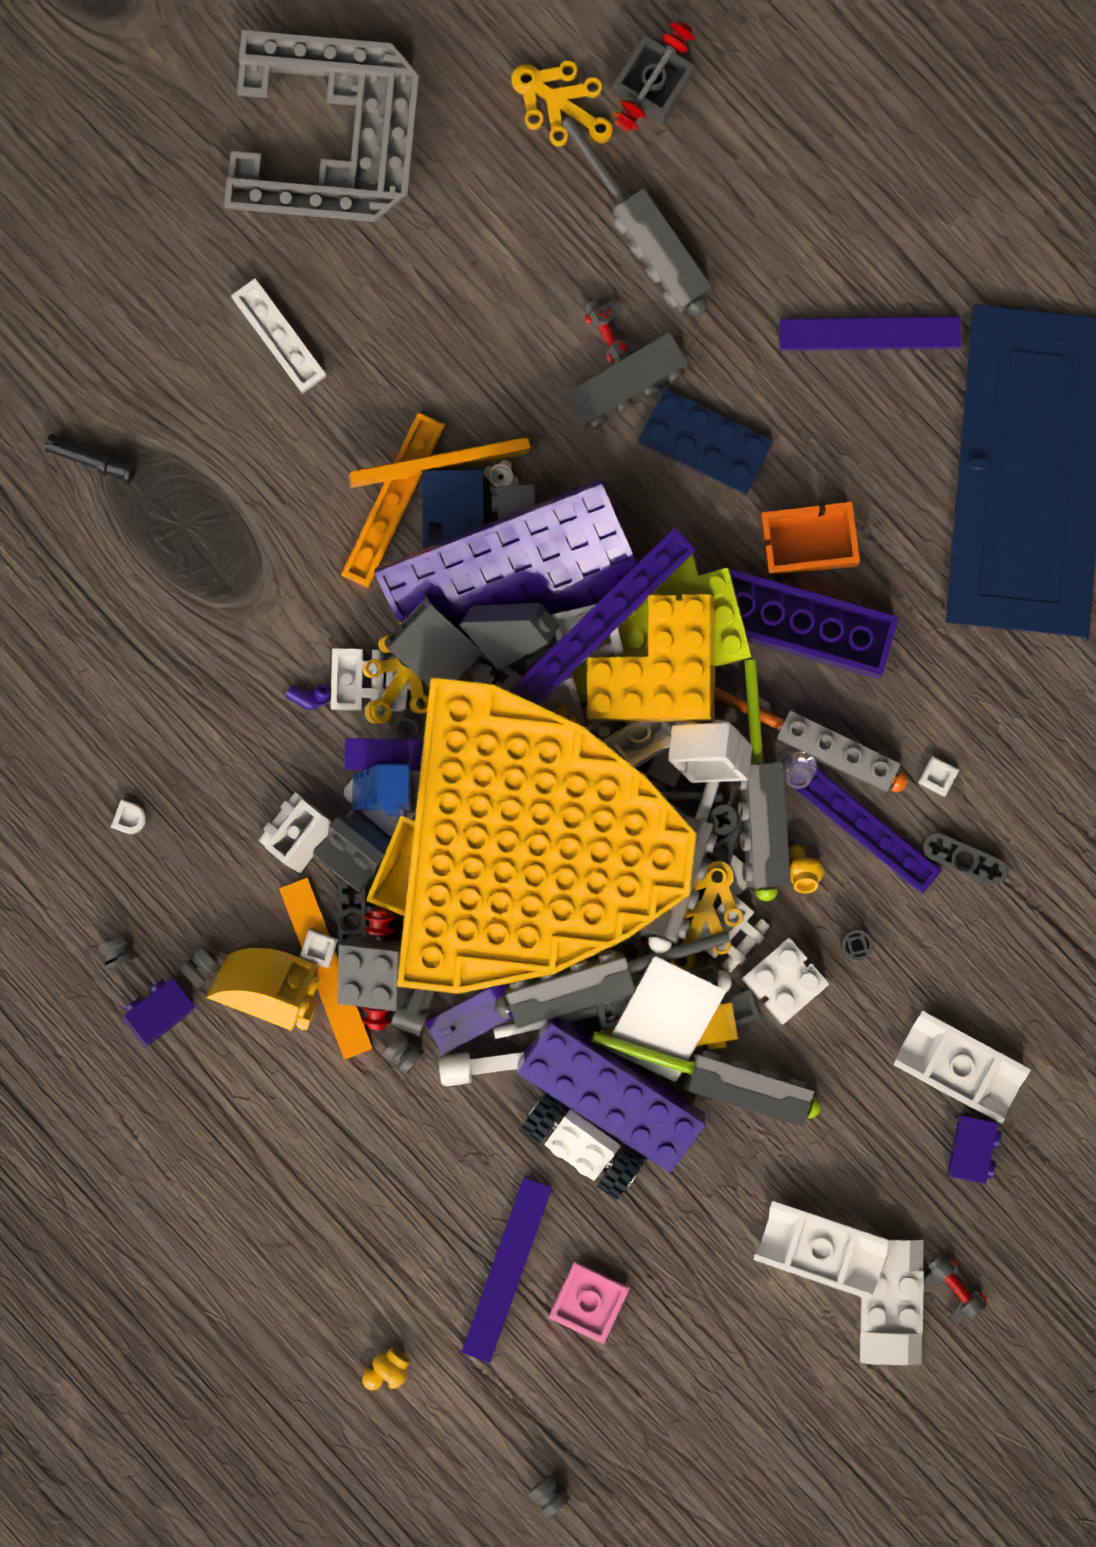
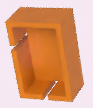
[760,502,860,577]

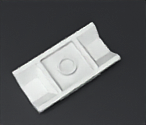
[893,1011,1031,1124]
[753,1201,890,1300]
[860,1240,924,1365]

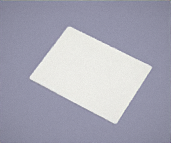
[606,957,726,1082]

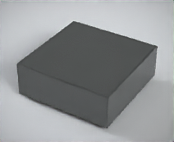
[722,989,761,1027]

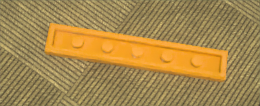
[341,412,446,588]
[348,437,530,488]
[279,877,373,1060]

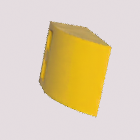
[366,815,416,916]
[206,948,320,1031]

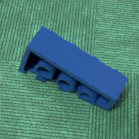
[352,765,414,817]

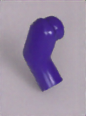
[285,684,331,710]

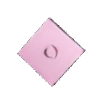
[548,1261,630,1344]

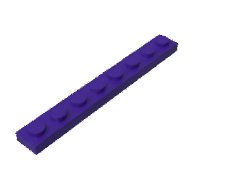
[509,528,696,705]

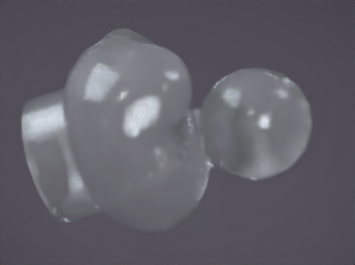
[774,747,817,789]

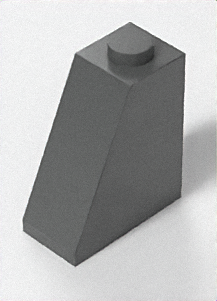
[460,603,560,670]

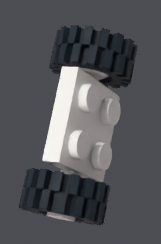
[519,1092,647,1201]

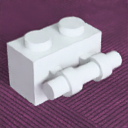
[258,792,333,873]

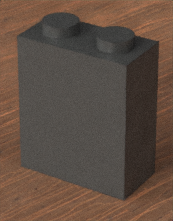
[385,597,483,686]

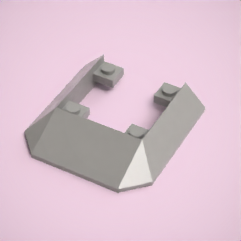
[224,30,419,222]

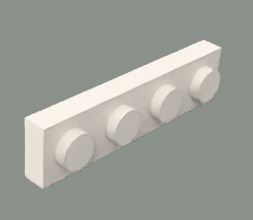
[231,279,327,394]

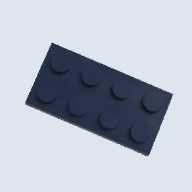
[638,388,773,496]

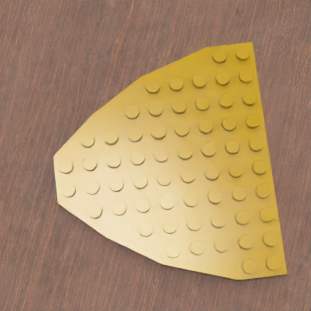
[397,678,696,993]

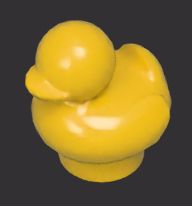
[788,844,824,893]
[362,1347,411,1390]

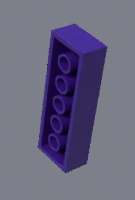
[722,567,899,679]
[517,1017,706,1173]

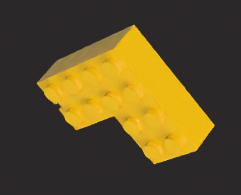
[587,594,715,723]

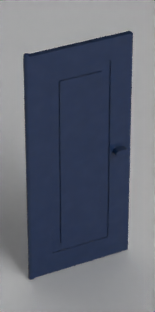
[945,304,1096,641]

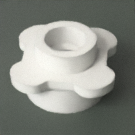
[483,460,518,494]

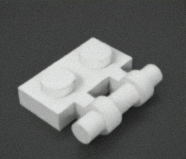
[331,648,386,711]
[698,893,770,973]

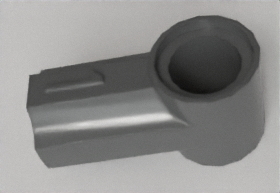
[391,988,435,1036]

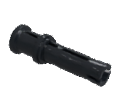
[45,434,138,485]

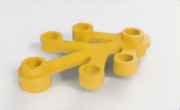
[511,61,612,146]
[362,634,430,724]
[671,861,744,971]

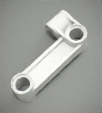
[438,1052,524,1086]

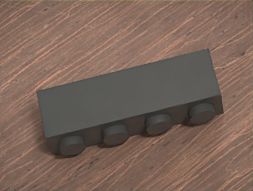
[566,332,688,430]

